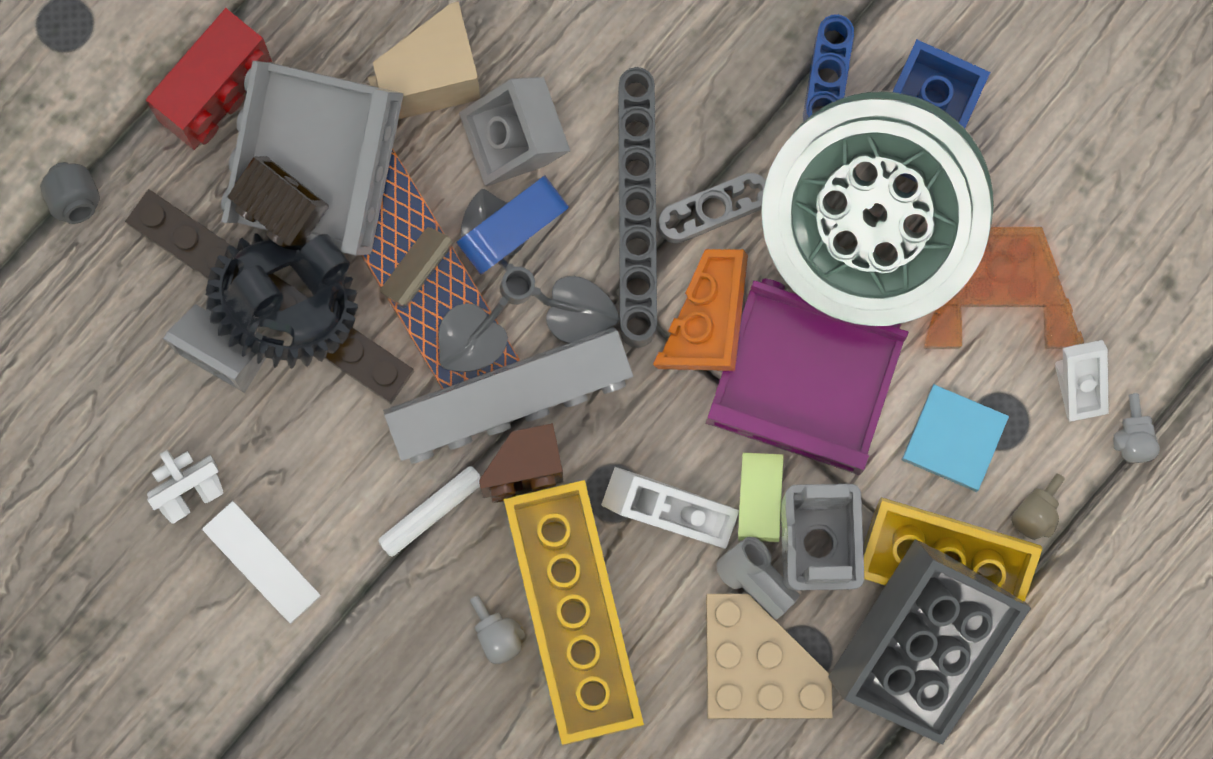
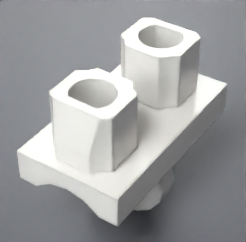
[147,450,224,524]

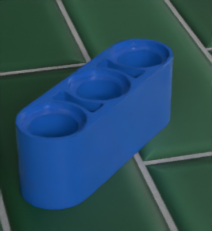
[803,14,854,122]
[456,175,569,275]

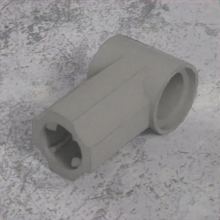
[717,537,800,620]

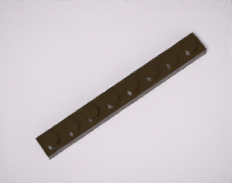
[125,189,414,404]

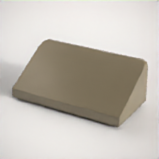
[380,227,452,309]

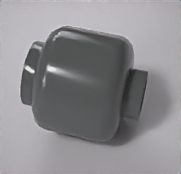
[40,162,100,224]

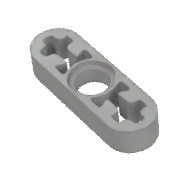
[658,173,766,244]

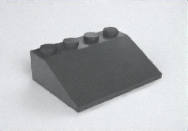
[828,539,1031,745]

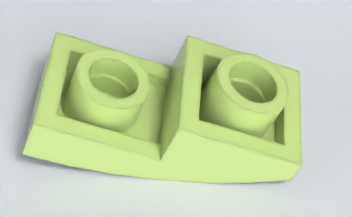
[738,453,784,542]

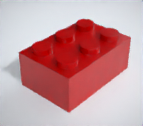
[145,8,272,150]

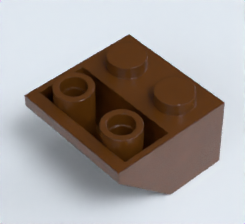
[479,423,563,503]

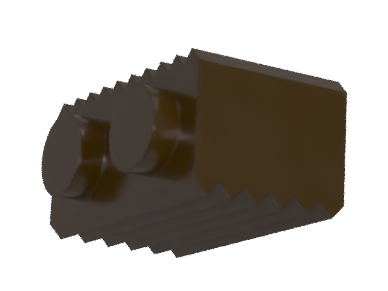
[227,156,329,247]

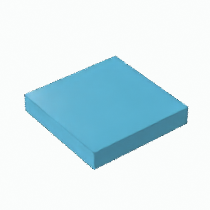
[902,384,1009,492]

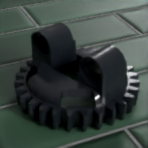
[205,233,358,369]

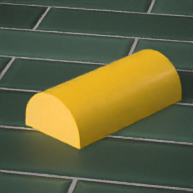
[863,497,1042,602]

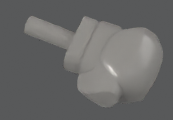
[1113,393,1160,463]
[470,595,525,664]

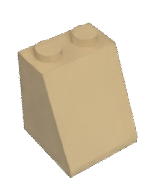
[368,1,480,120]

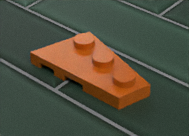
[653,249,748,371]

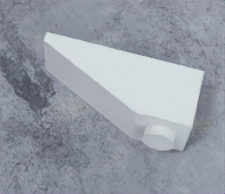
[601,467,739,549]

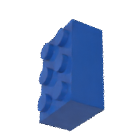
[893,39,991,183]

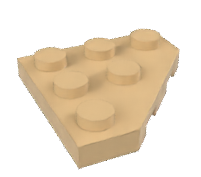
[706,594,833,719]

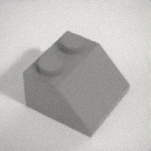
[459,77,570,186]
[163,304,266,393]

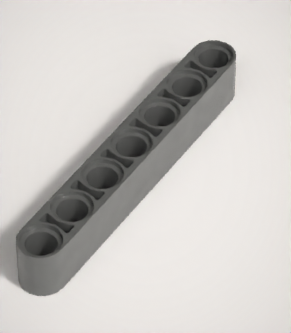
[618,67,657,348]

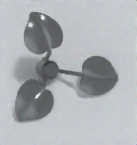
[438,189,620,372]

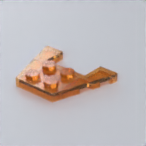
[924,227,1084,349]

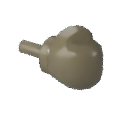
[1011,473,1065,540]

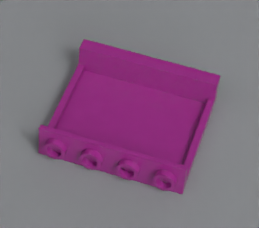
[705,278,909,475]

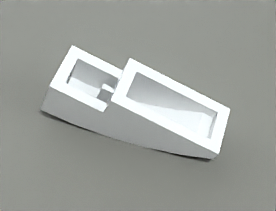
[202,501,321,624]

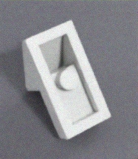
[1055,340,1109,422]

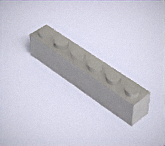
[383,327,634,464]

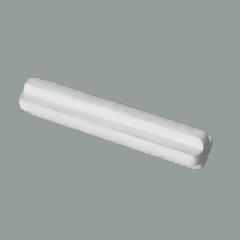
[378,466,481,556]

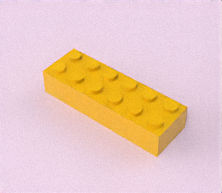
[504,480,644,746]

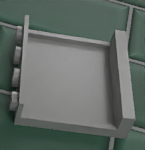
[221,61,404,255]

